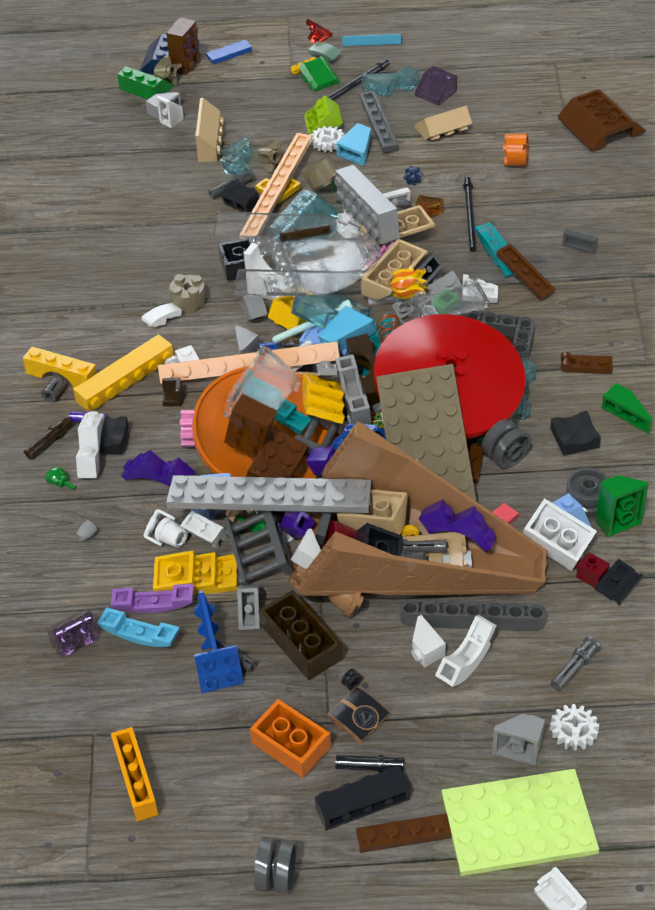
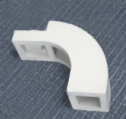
[435,615,497,687]

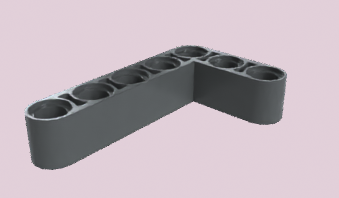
[447,308,534,365]

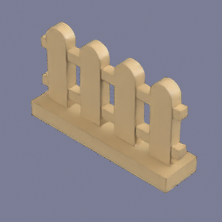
[403,532,468,567]

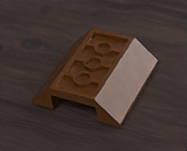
[558,89,646,151]

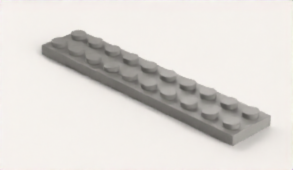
[166,475,372,513]

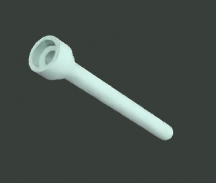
[272,299,353,343]

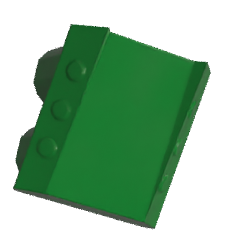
[299,55,340,92]

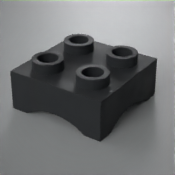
[550,411,601,455]
[100,416,129,454]

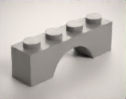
[335,355,371,424]

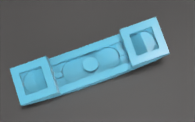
[97,607,180,647]

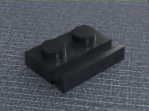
[595,559,643,606]

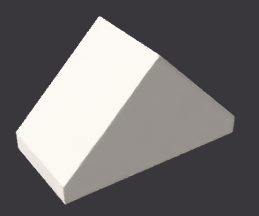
[291,529,321,569]

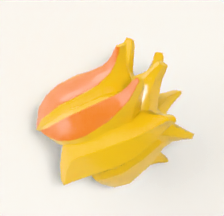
[390,266,428,299]

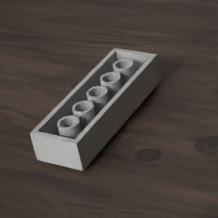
[334,165,400,244]

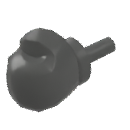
[396,199,412,212]

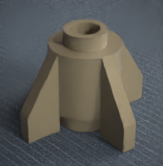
[154,56,182,86]
[257,141,282,173]

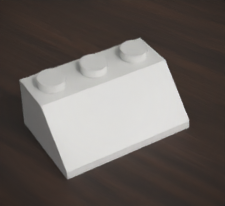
[522,498,597,571]

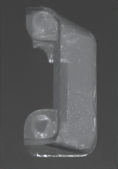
[223,345,302,427]

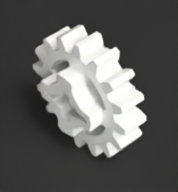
[311,126,344,152]
[550,704,599,751]

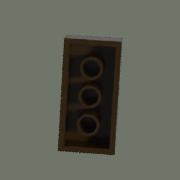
[259,590,343,680]

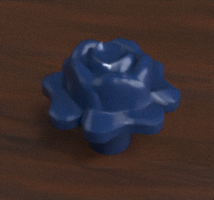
[403,166,423,186]

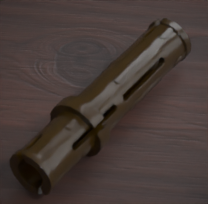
[279,223,331,243]
[23,416,73,460]

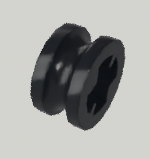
[341,669,362,691]

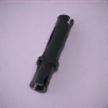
[335,755,404,773]

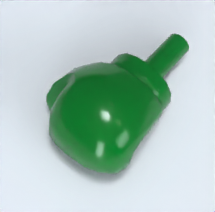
[45,466,76,491]

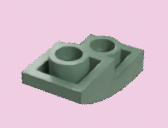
[308,41,341,61]

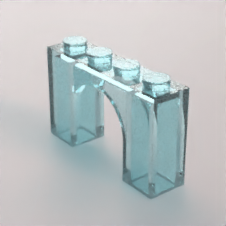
[291,293,371,329]

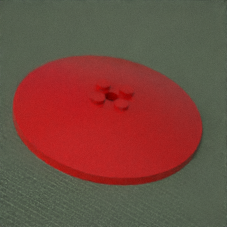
[374,314,526,439]

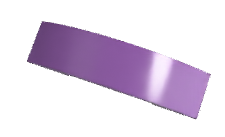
[111,584,194,613]

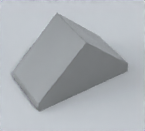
[235,326,259,354]

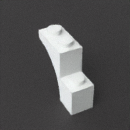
[76,411,104,478]

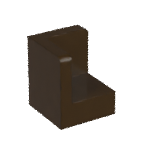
[162,378,183,407]

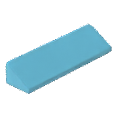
[342,34,401,46]

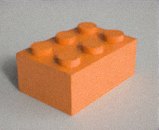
[250,699,331,778]

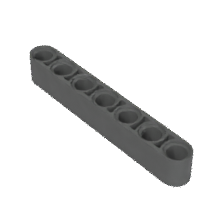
[400,599,546,631]

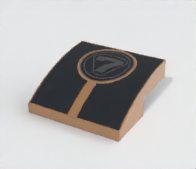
[327,686,390,744]

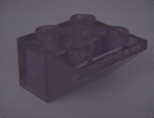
[46,610,98,658]

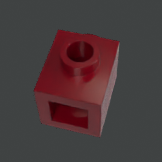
[576,552,610,588]

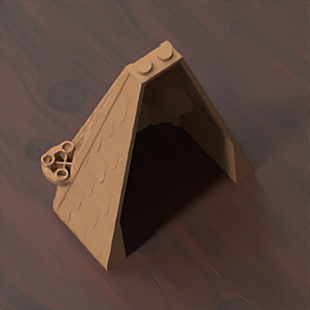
[289,421,548,618]

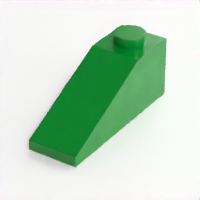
[601,383,653,434]

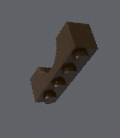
[346,334,380,405]

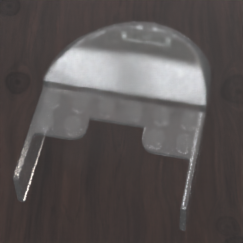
[214,211,381,301]

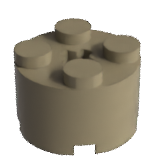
[303,155,338,192]
[169,274,206,314]

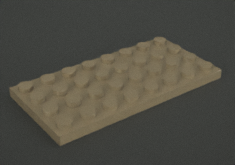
[376,364,476,501]

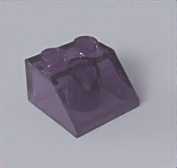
[415,66,458,106]

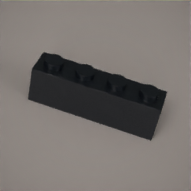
[315,766,410,831]

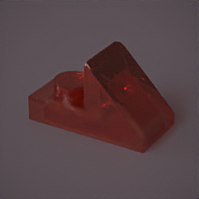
[305,19,333,43]

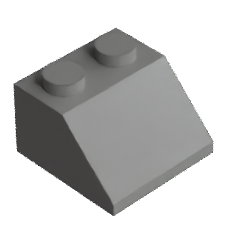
[492,714,545,766]

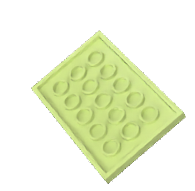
[441,769,599,876]

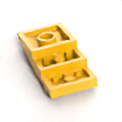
[302,372,345,424]
[153,550,239,594]

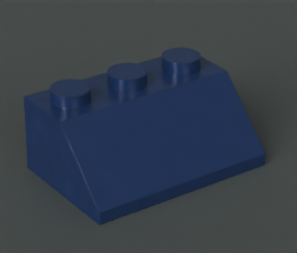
[139,34,169,74]

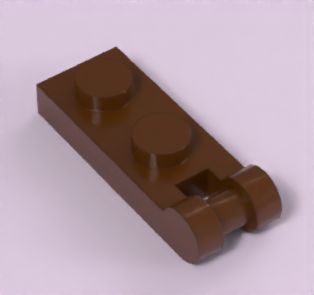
[561,352,613,374]

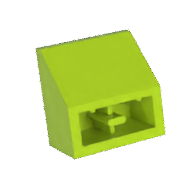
[304,95,343,135]

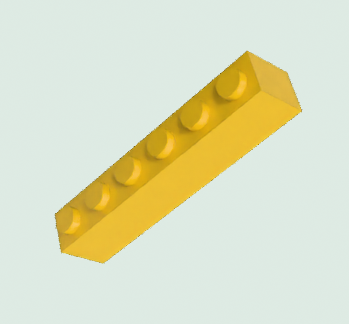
[73,334,174,411]

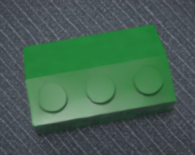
[117,66,173,99]
[595,475,649,537]

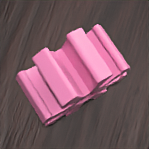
[180,410,195,447]

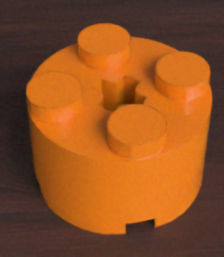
[503,133,529,166]

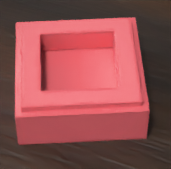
[492,503,519,524]

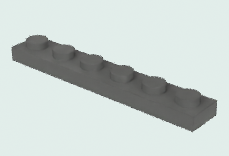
[360,91,398,152]

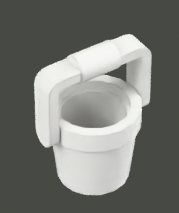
[144,509,188,548]

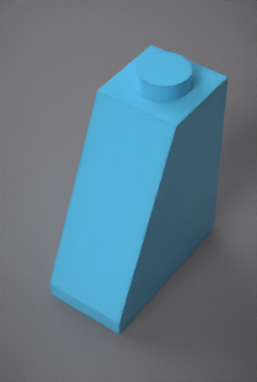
[337,123,371,166]
[318,306,377,352]

